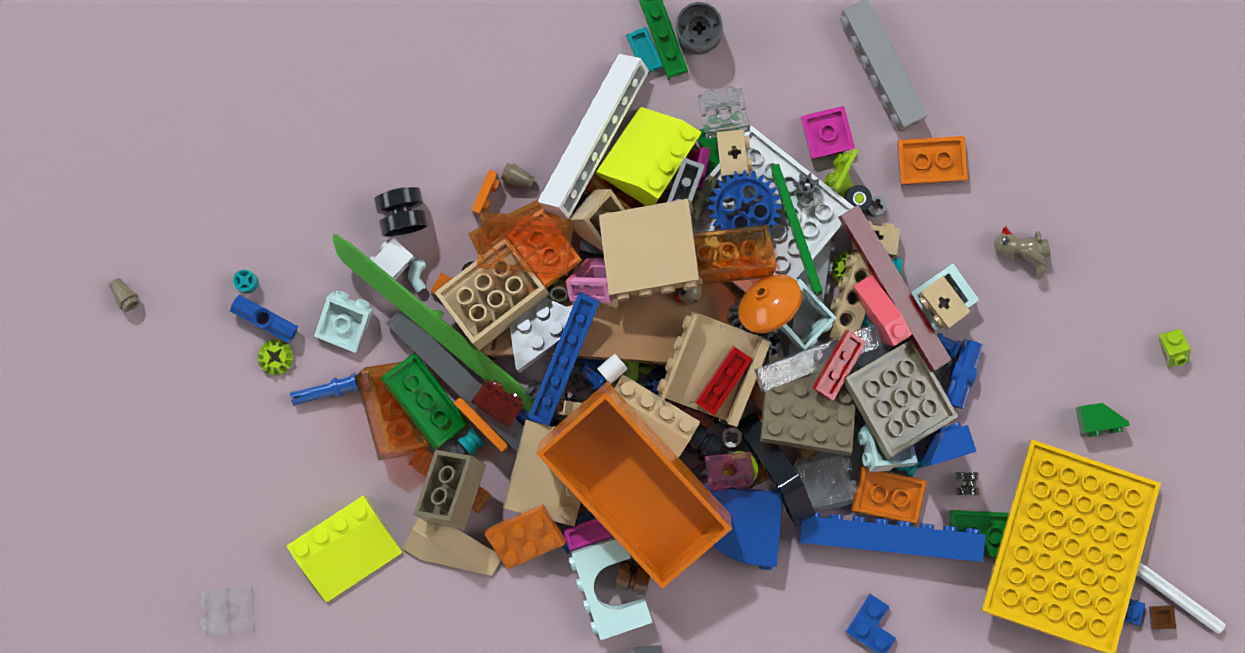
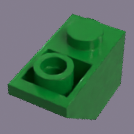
[1076,403,1130,437]

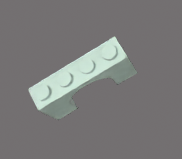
[569,537,653,640]

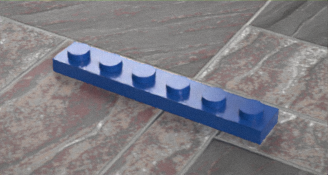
[528,292,601,426]

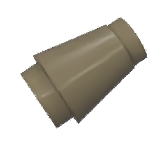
[500,162,535,189]
[109,278,140,312]

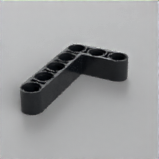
[736,412,816,526]

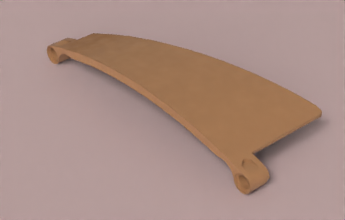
[480,269,766,382]

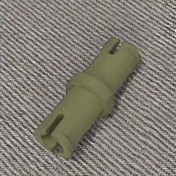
[691,174,719,221]

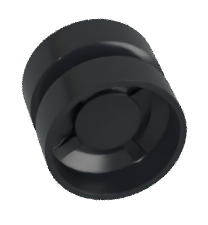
[374,187,428,237]

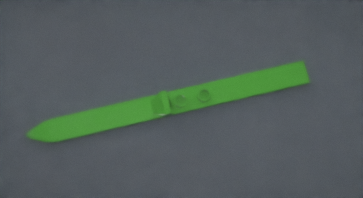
[333,234,535,413]

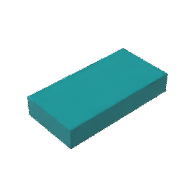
[626,27,663,74]

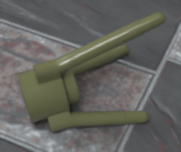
[550,279,568,302]

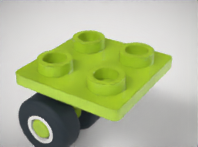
[823,148,872,212]

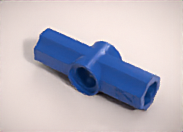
[230,295,299,343]
[946,339,983,409]

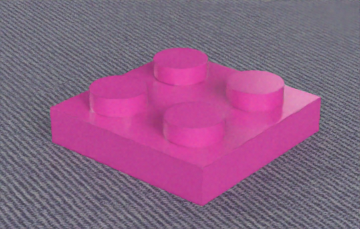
[800,106,855,160]

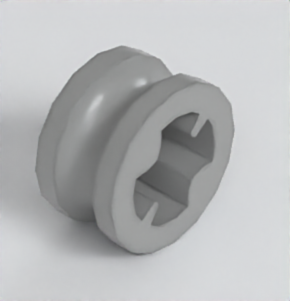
[867,195,887,217]

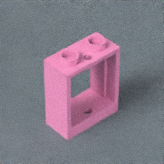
[566,257,613,303]

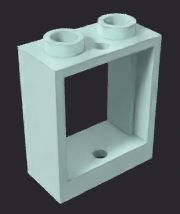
[911,264,979,331]
[780,278,836,350]

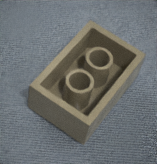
[413,450,486,530]

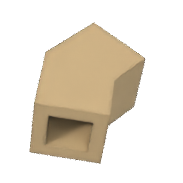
[556,400,582,416]

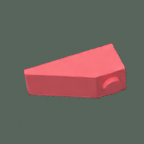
[852,275,912,346]

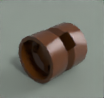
[614,560,650,595]

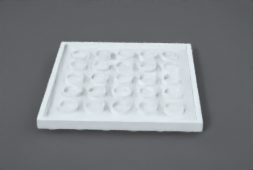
[691,126,854,292]

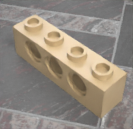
[823,252,874,342]

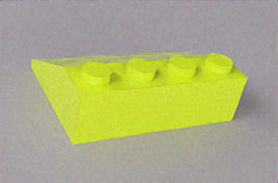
[596,107,702,206]
[287,495,403,603]

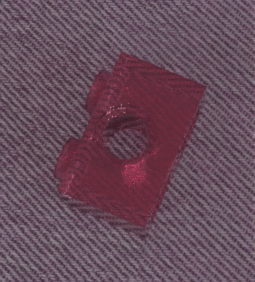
[705,452,754,492]

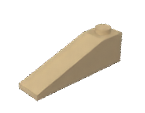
[403,518,501,576]

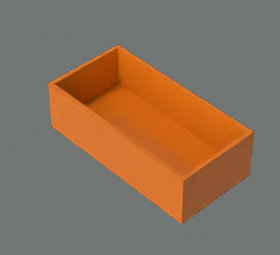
[536,381,732,589]

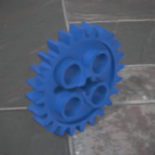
[708,169,782,244]

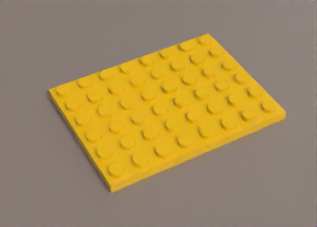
[981,439,1161,653]

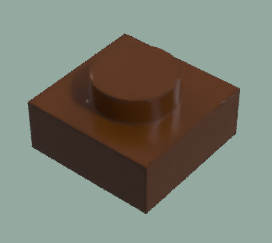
[1149,605,1176,630]

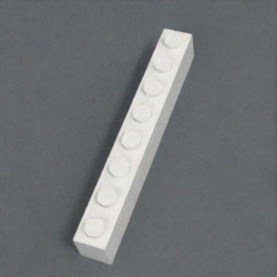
[538,54,649,219]

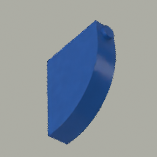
[703,484,783,570]

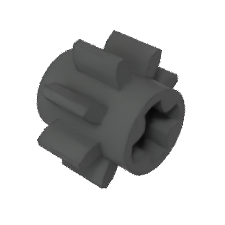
[793,173,820,202]
[758,331,783,356]
[567,365,591,392]

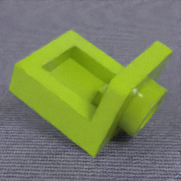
[1158,329,1191,368]

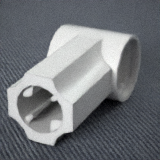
[597,354,628,384]

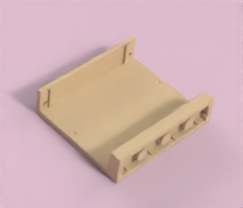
[599,199,703,301]
[657,310,771,427]

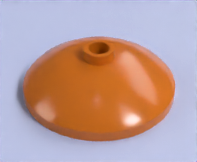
[738,274,802,333]

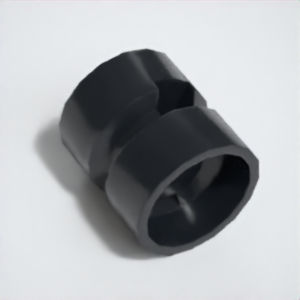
[684,425,724,465]

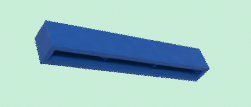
[799,512,985,562]

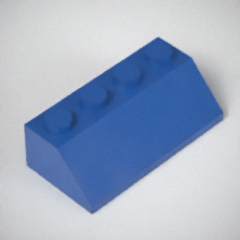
[918,422,977,468]

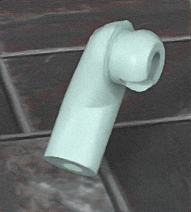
[408,259,426,294]

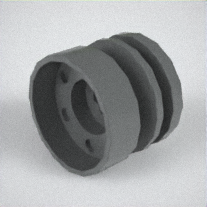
[676,2,723,55]

